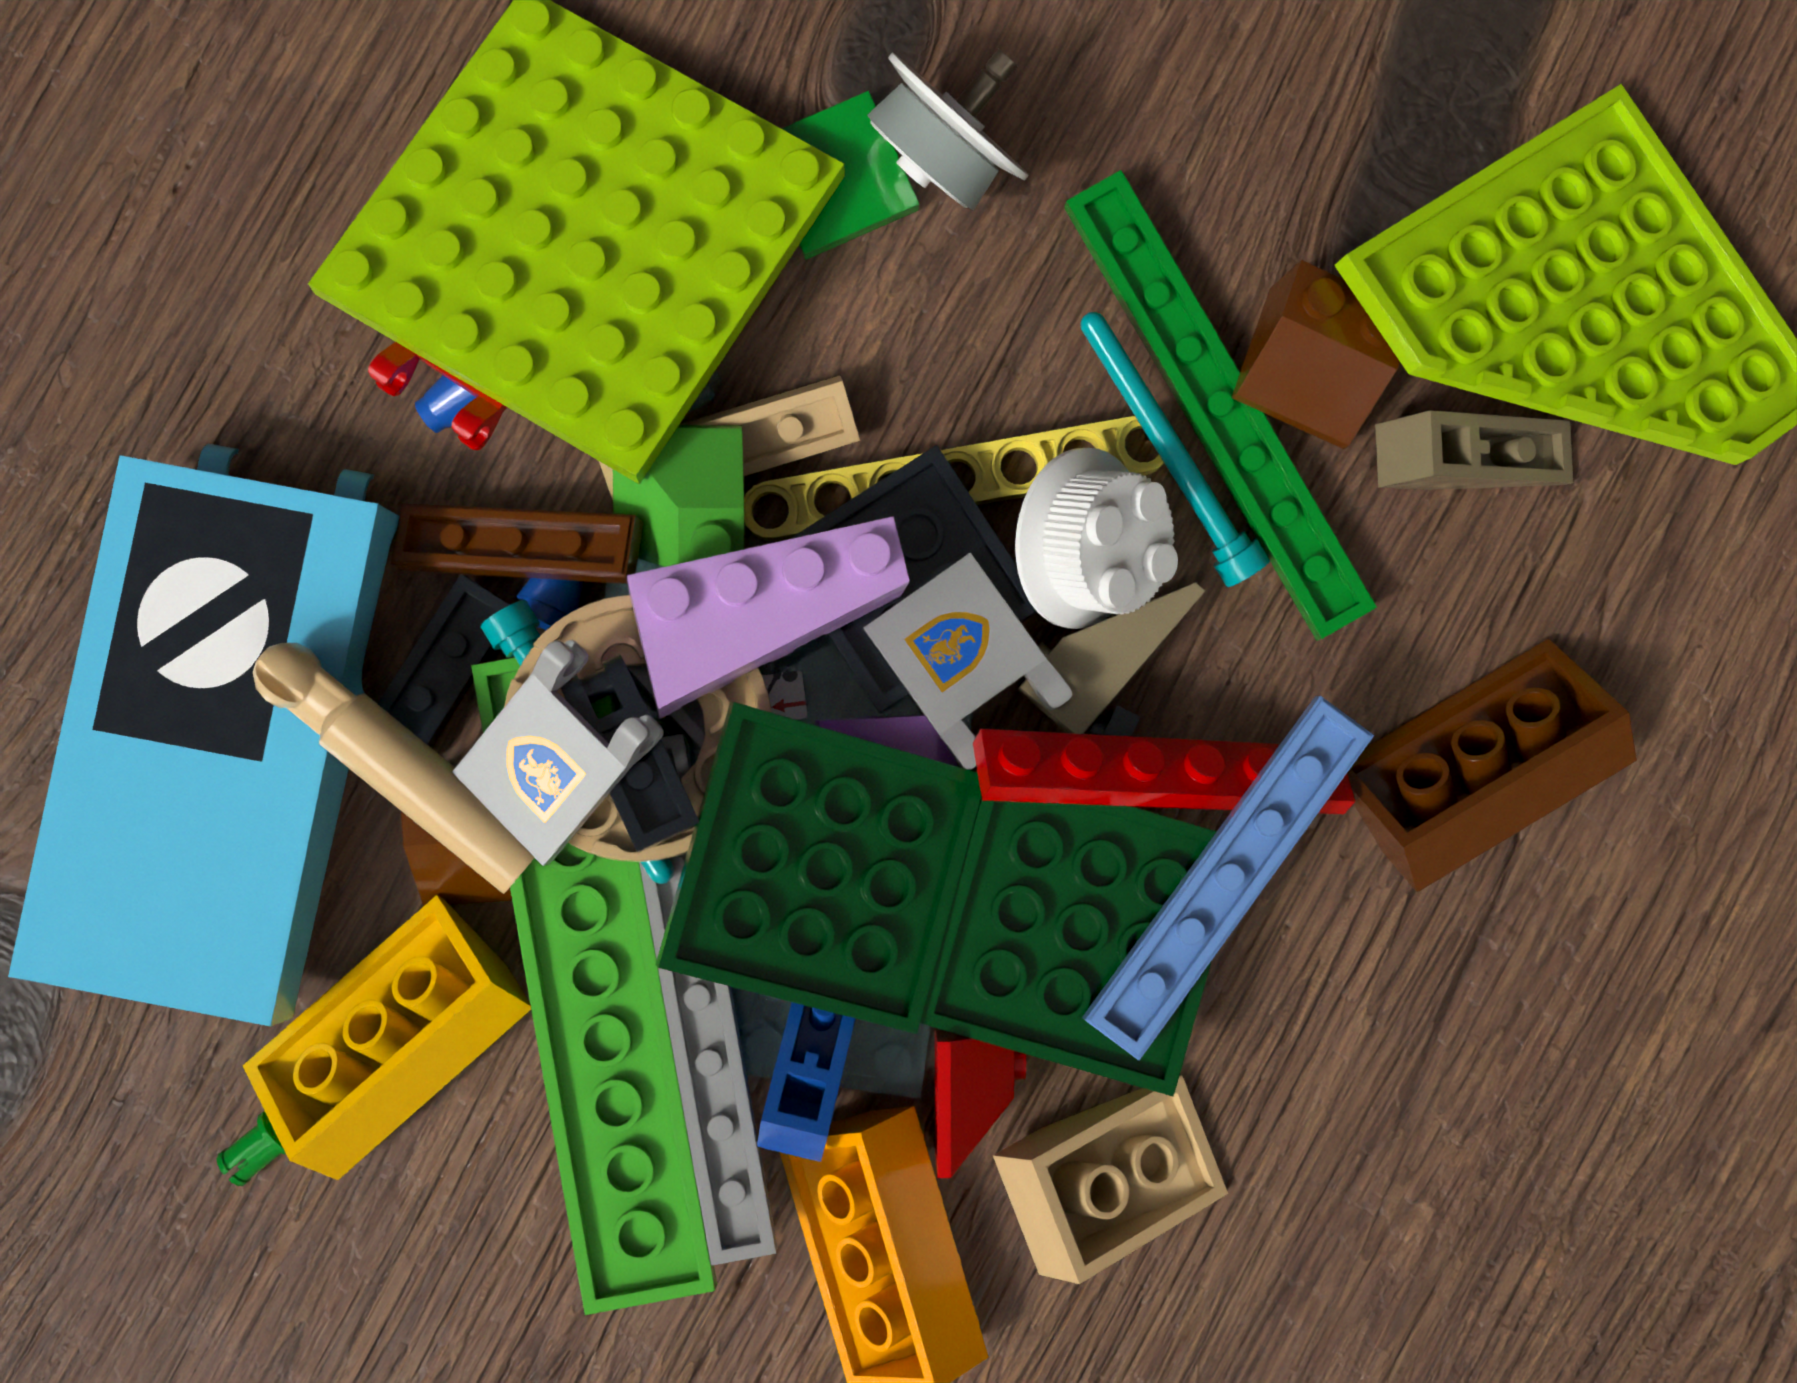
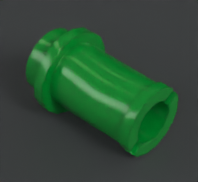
[216,1111,286,1186]

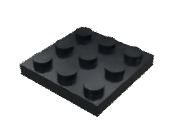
[788,445,1037,714]

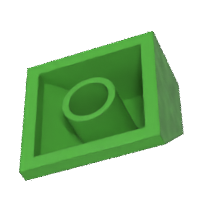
[613,425,744,567]

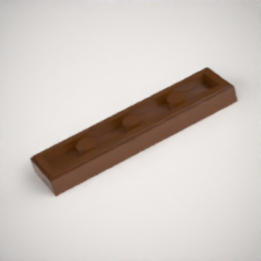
[391,503,644,584]

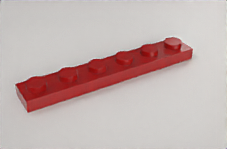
[973,729,1355,815]

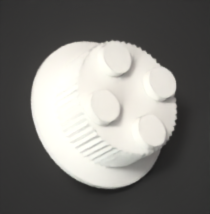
[1015,448,1178,629]

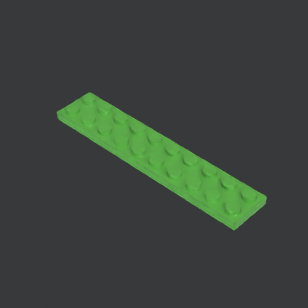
[471,658,718,1315]

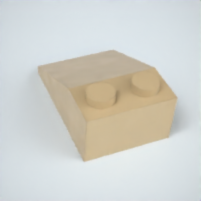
[993,1075,1228,1284]

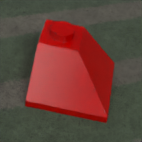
[935,1028,1026,1178]

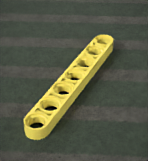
[744,416,1164,541]

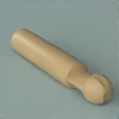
[253,643,535,894]

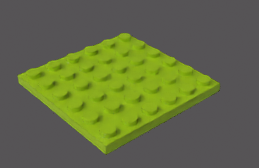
[308,0,845,484]

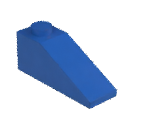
[757,1002,855,1162]

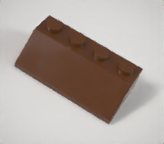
[1347,639,1637,892]

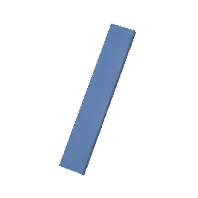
[1082,696,1374,1060]

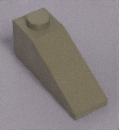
[1375,410,1573,490]
[1016,583,1205,734]

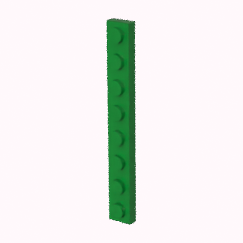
[1064,170,1377,641]

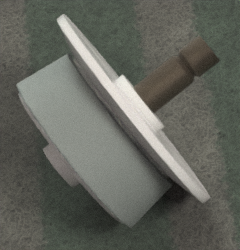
[867,48,1029,210]

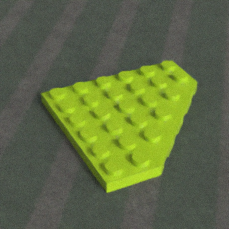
[1334,84,1797,465]

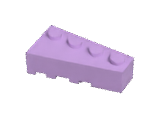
[627,517,910,719]

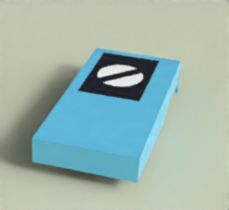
[8,444,399,1027]

